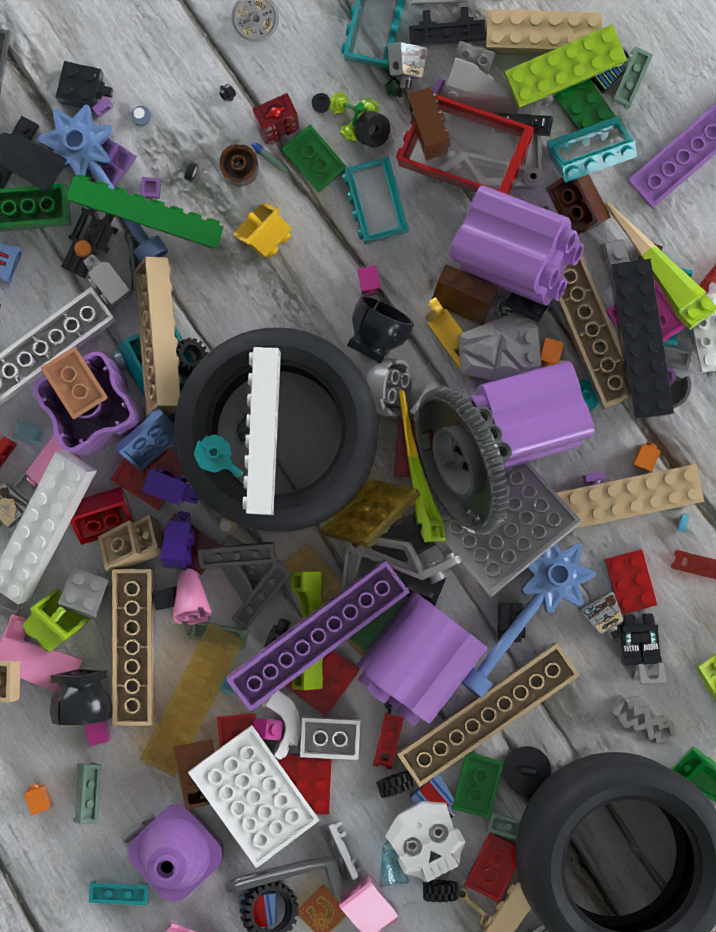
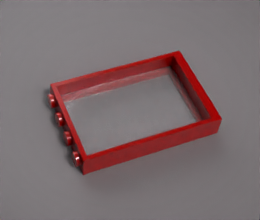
[396,95,534,195]

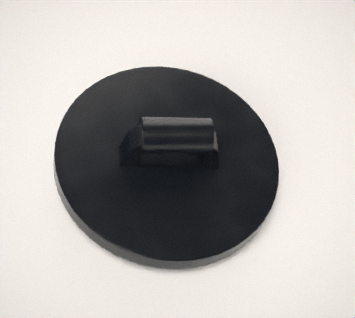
[503,746,551,795]

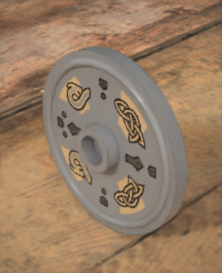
[231,0,279,42]

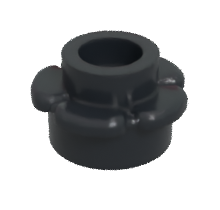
[219,83,236,102]

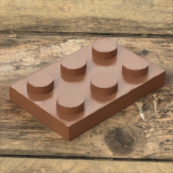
[40,346,108,420]

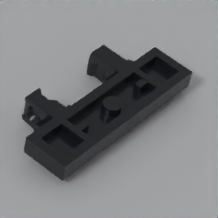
[409,7,486,46]

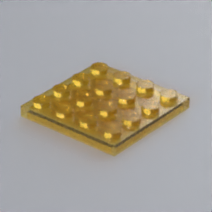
[320,479,421,548]

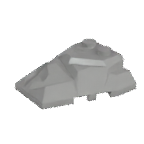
[458,312,541,381]

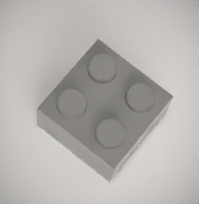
[58,567,110,620]

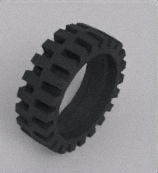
[239,881,299,932]

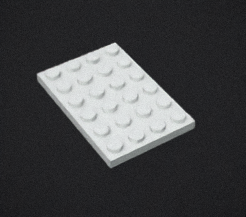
[188,725,319,868]

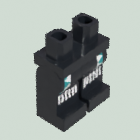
[620,613,662,666]

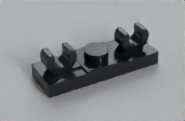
[495,113,553,137]

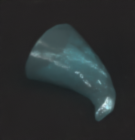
[380,839,410,888]

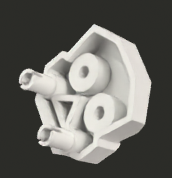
[385,801,465,882]

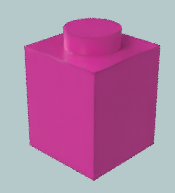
[357,265,380,296]
[253,719,283,741]
[84,720,111,746]

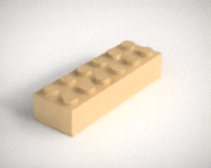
[485,9,602,55]

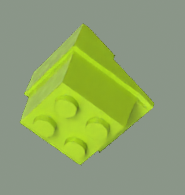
[22,588,91,652]

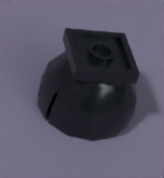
[347,297,414,363]
[50,669,113,725]

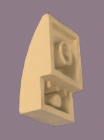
[98,515,163,570]

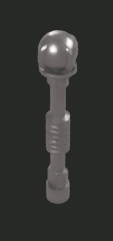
[124,229,137,291]

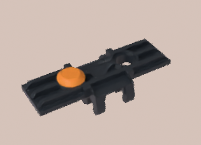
[61,207,119,279]

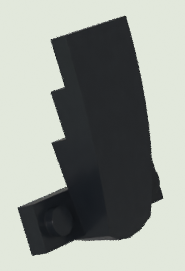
[0,116,67,193]

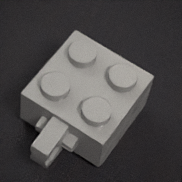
[84,254,133,307]

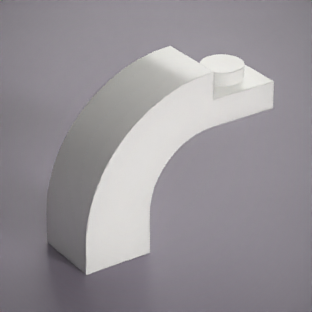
[261,691,301,760]

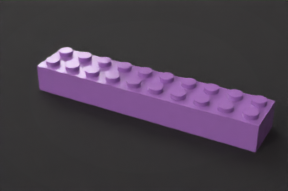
[227,558,410,711]

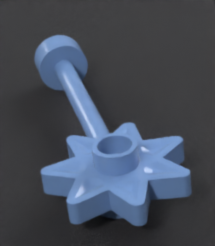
[38,105,169,263]
[461,543,596,699]

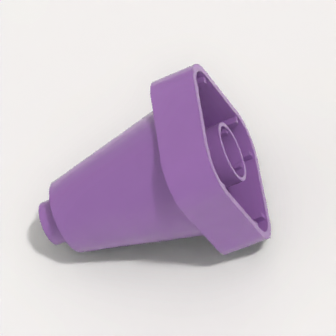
[128,803,224,902]

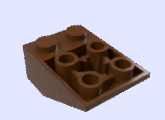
[174,739,215,810]

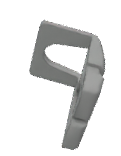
[632,662,667,685]

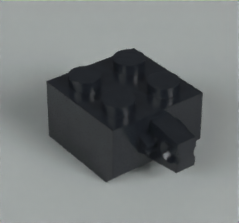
[55,61,114,111]

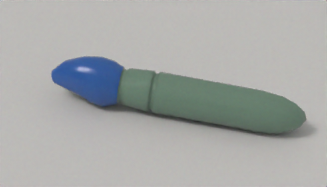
[251,143,289,173]

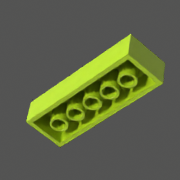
[503,24,627,110]

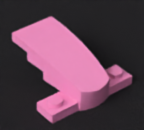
[0,613,82,691]

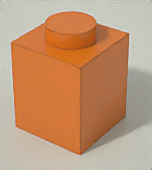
[540,338,564,367]
[631,442,661,473]
[23,783,53,816]

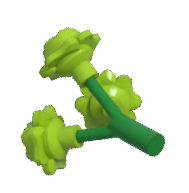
[329,92,380,142]

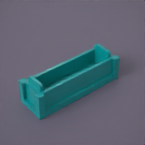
[89,880,150,906]

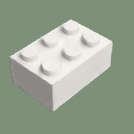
[300,716,360,760]

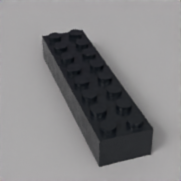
[609,258,674,421]

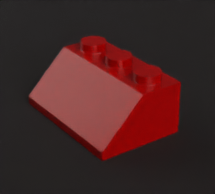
[70,486,135,545]

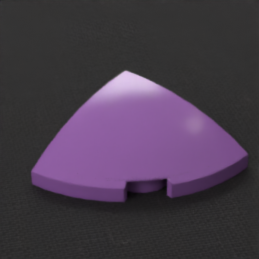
[101,138,137,186]

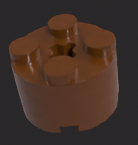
[220,144,259,187]

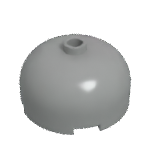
[366,358,414,417]

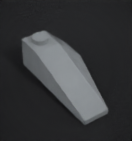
[443,58,519,114]

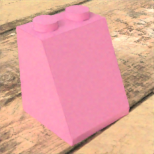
[25,435,84,487]
[339,874,399,932]

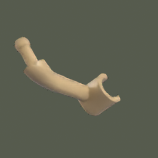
[458,886,487,925]

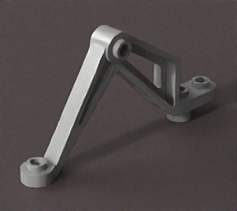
[428,94,556,190]
[341,532,462,590]

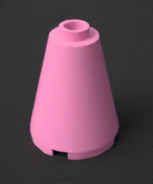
[173,569,212,625]

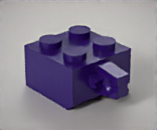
[142,467,200,505]
[160,511,196,570]

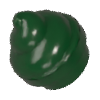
[384,77,403,98]

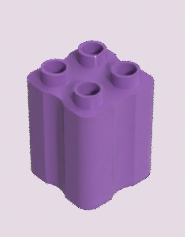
[450,185,584,306]
[34,352,146,457]
[468,361,594,469]
[357,590,488,726]

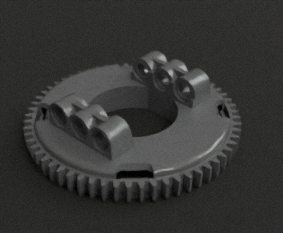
[414,386,512,534]

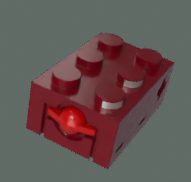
[252,93,300,144]

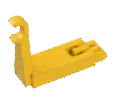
[425,297,472,380]

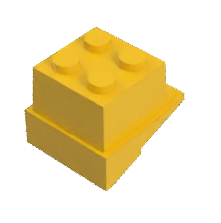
[232,202,292,260]

